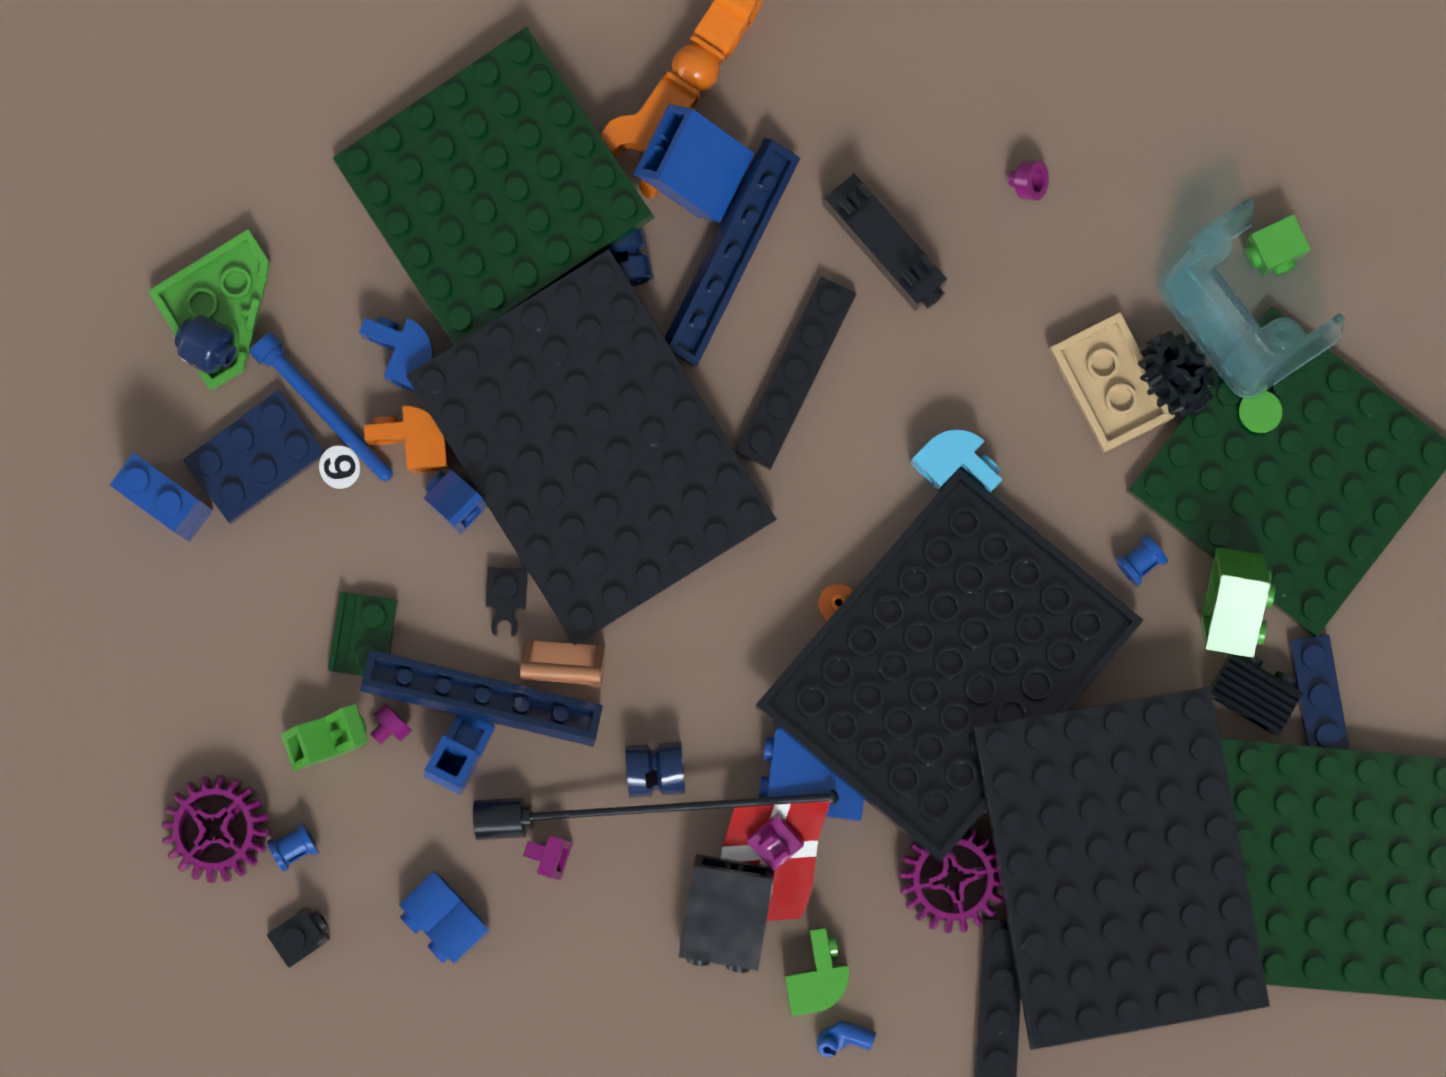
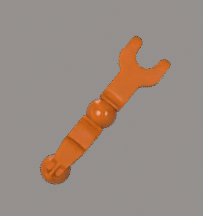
[600,0,764,200]

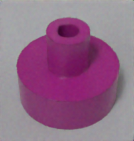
[1008,160,1049,200]
[370,702,412,744]

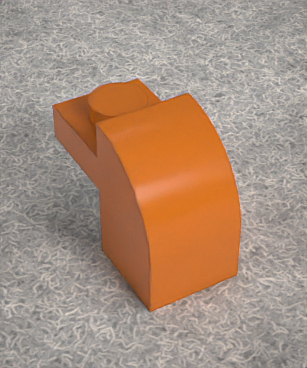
[364,406,450,474]

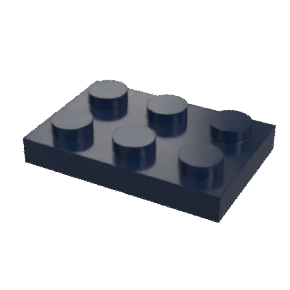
[183,390,324,524]

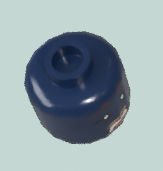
[175,315,237,374]

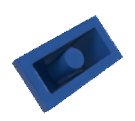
[424,470,488,535]

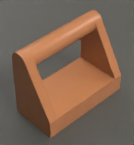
[520,640,605,686]

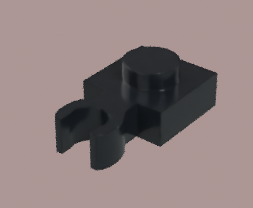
[486,567,529,637]

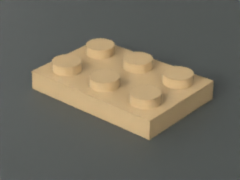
[1049,312,1175,454]

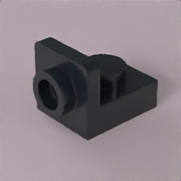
[267,907,330,968]

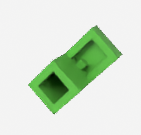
[281,704,369,772]
[784,927,849,1017]

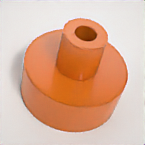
[818,584,853,621]

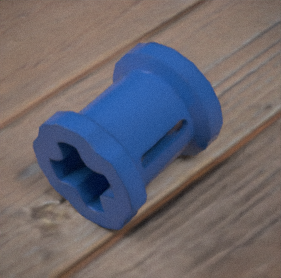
[1115,535,1168,587]
[267,822,319,872]

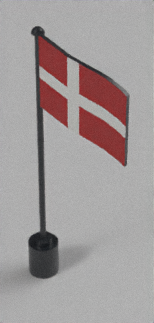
[473,789,839,921]

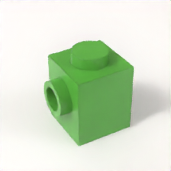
[1244,214,1311,277]

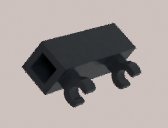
[823,173,947,311]

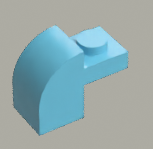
[910,430,1003,493]

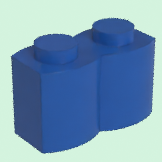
[399,871,491,963]

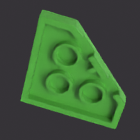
[148,229,271,392]

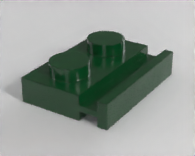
[328,592,398,676]

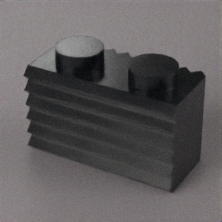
[1211,654,1303,735]

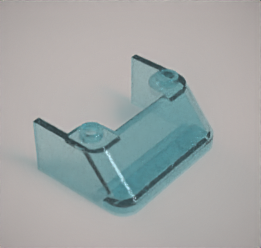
[1159,197,1345,398]

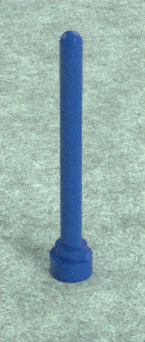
[249,332,393,481]

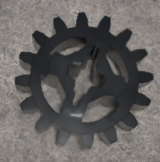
[1138,331,1215,417]

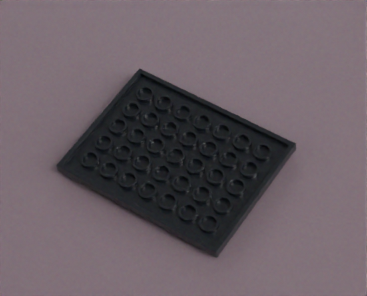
[406,249,777,645]
[755,468,1144,863]
[972,686,1270,1050]

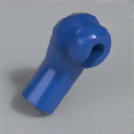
[816,1020,876,1058]

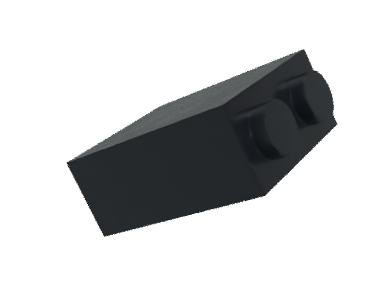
[679,854,775,973]

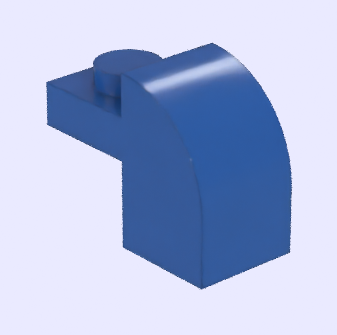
[359,316,435,394]
[424,715,495,795]

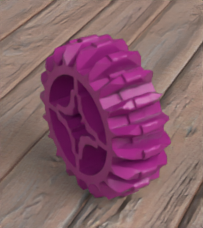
[161,775,271,883]
[898,828,1003,933]

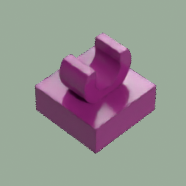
[747,813,804,871]

